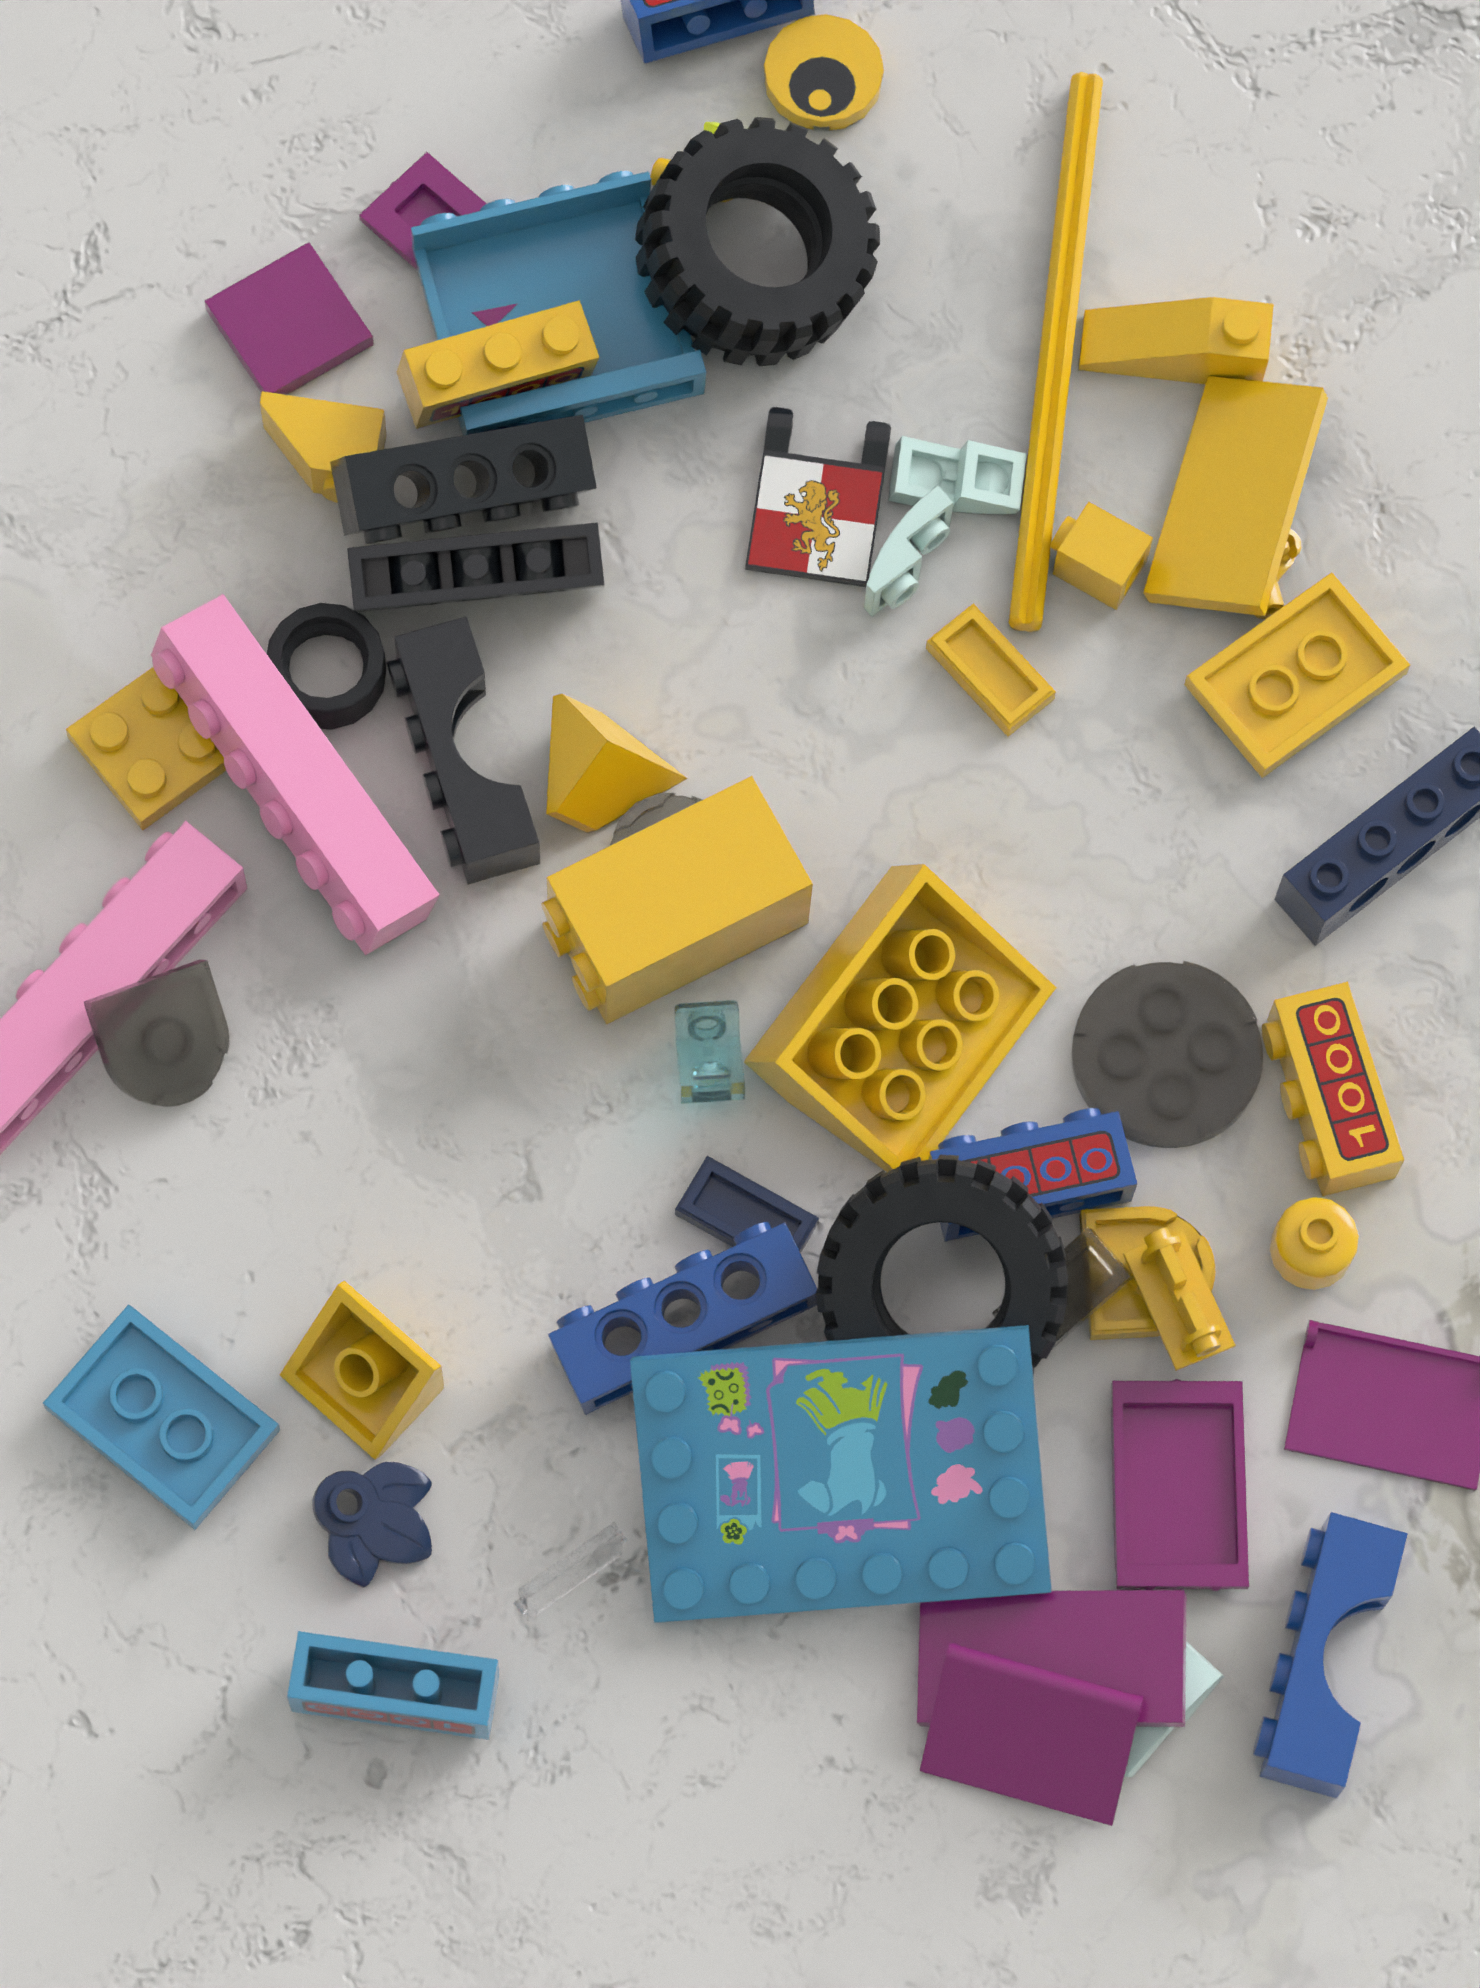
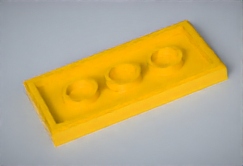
[1143,376,1328,616]

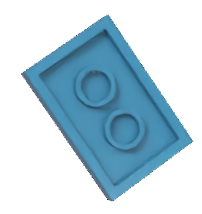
[43,1304,280,1530]

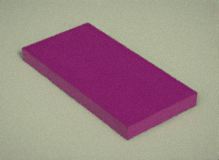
[917,1590,1187,1727]

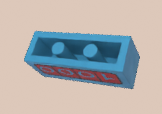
[287,1631,500,1740]

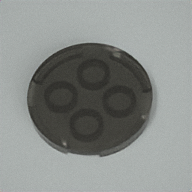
[1071,961,1263,1148]

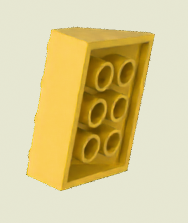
[744,864,1057,1172]

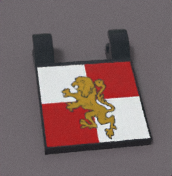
[745,407,891,587]

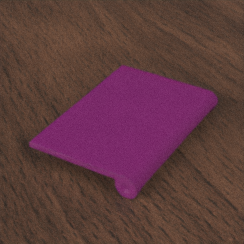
[1284,1320,1480,1491]
[920,1642,1144,1826]

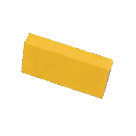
[926,603,1056,737]

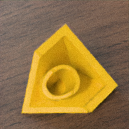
[546,694,688,833]

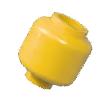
[1270,1197,1359,1290]

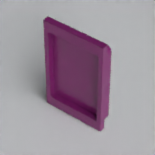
[1111,1379,1249,1591]

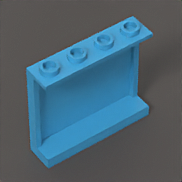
[411,171,706,435]

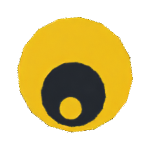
[764,14,884,130]

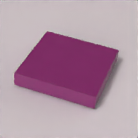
[204,242,374,395]

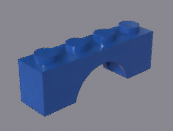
[1253,1512,1408,1799]

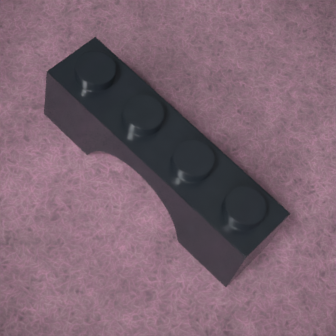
[387,616,540,885]

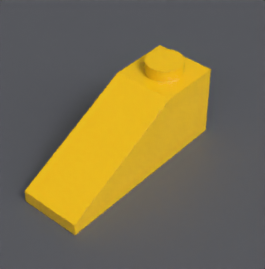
[1078,297,1274,384]

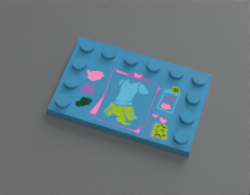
[630,1325,1052,1623]

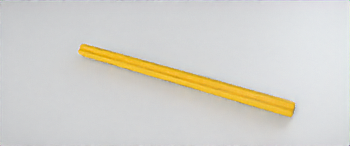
[1008,72,1103,632]

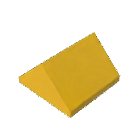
[279,1280,444,1460]

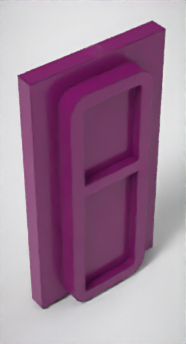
[359,152,518,326]

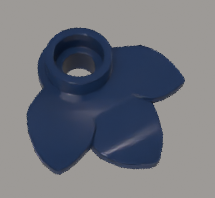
[312,1462,432,1588]

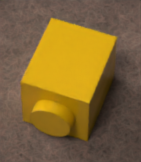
[1050,501,1153,610]

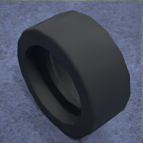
[267,603,387,730]

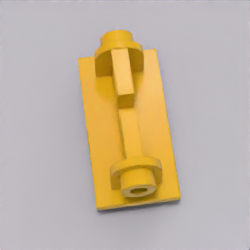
[1123,1228,1236,1371]

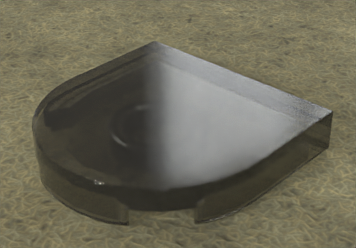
[83,959,229,1107]

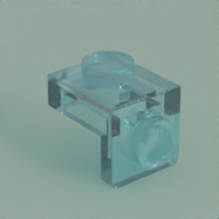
[674,1000,745,1104]

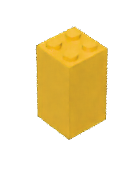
[541,776,813,1024]

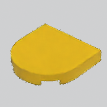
[1079,1206,1215,1340]

